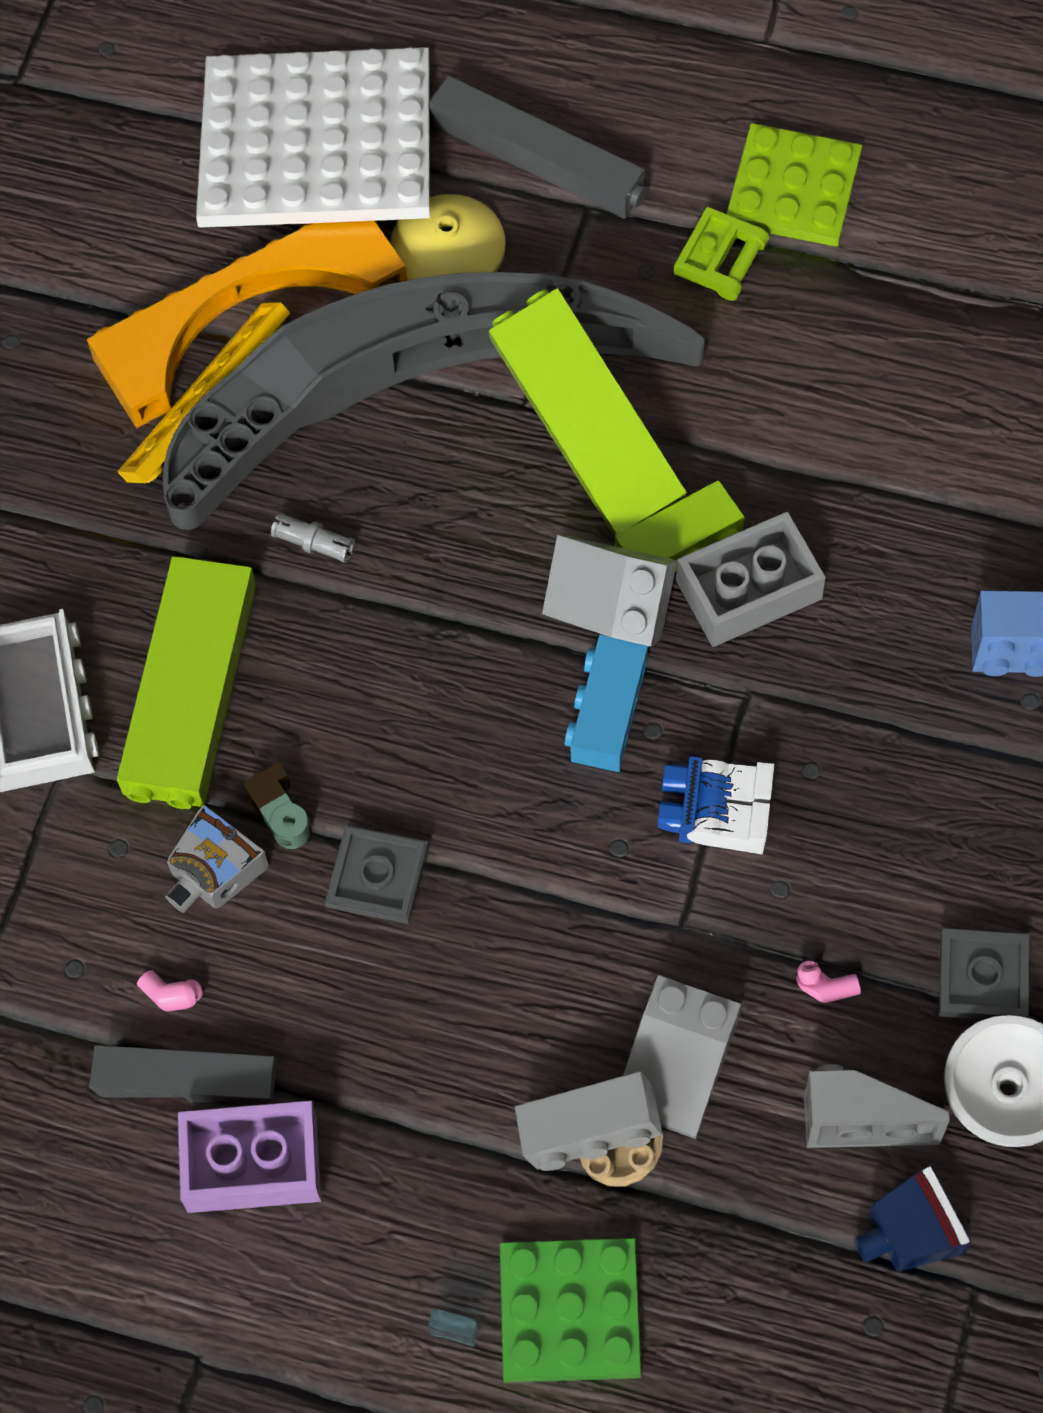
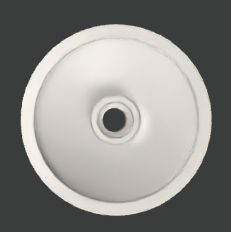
[944,1015,1043,1147]

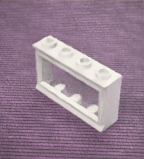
[0,609,99,792]

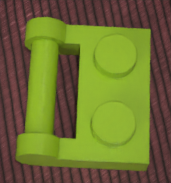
[674,207,769,301]

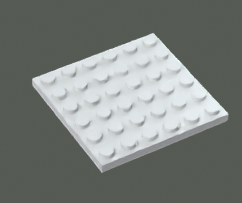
[196,48,430,227]

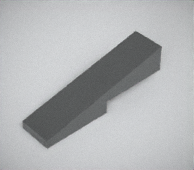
[89,1045,277,1102]

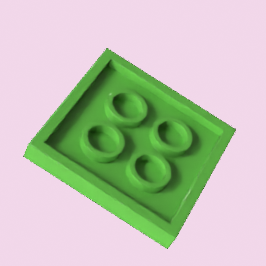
[500,1238,641,1383]

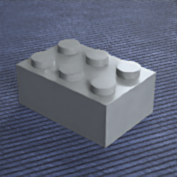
[676,511,826,647]

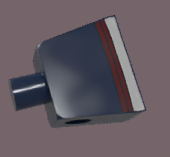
[854,1165,971,1271]

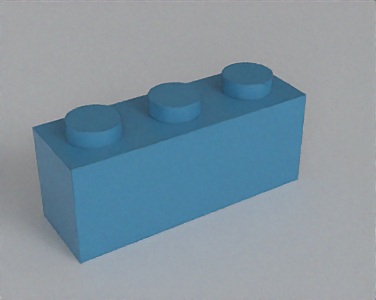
[565,634,648,772]

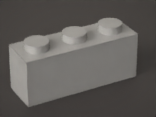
[515,1071,663,1171]

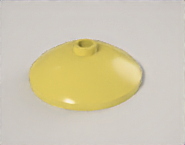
[391,194,505,281]

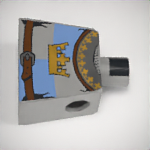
[165,805,269,913]

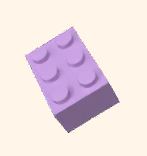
[178,1101,321,1213]

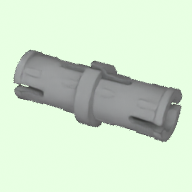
[271,512,355,563]

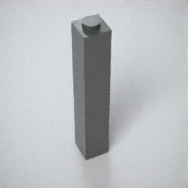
[429,75,647,219]

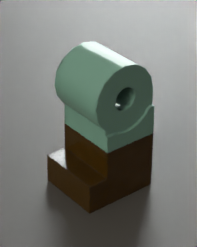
[243,762,310,849]

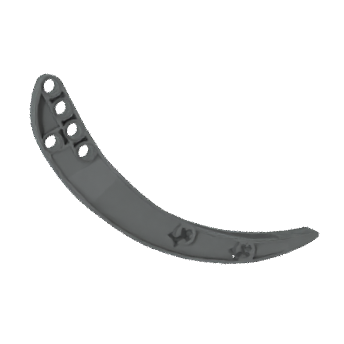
[163,272,705,530]

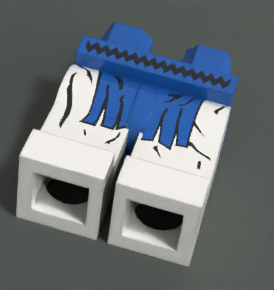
[657,756,774,854]

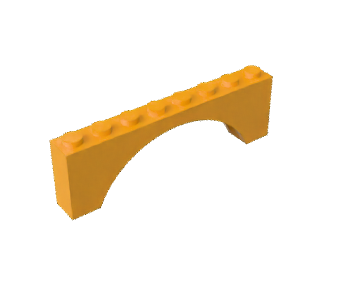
[87,221,407,428]

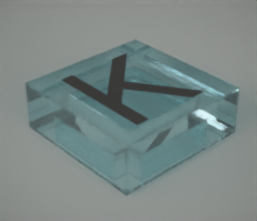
[428,1309,479,1347]

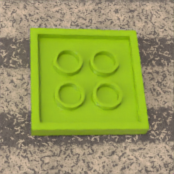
[727,123,862,247]

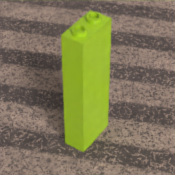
[489,288,687,537]
[117,556,256,809]

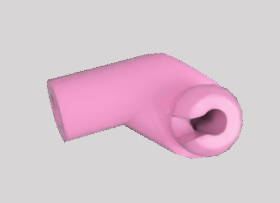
[796,961,861,1003]
[137,970,203,1012]

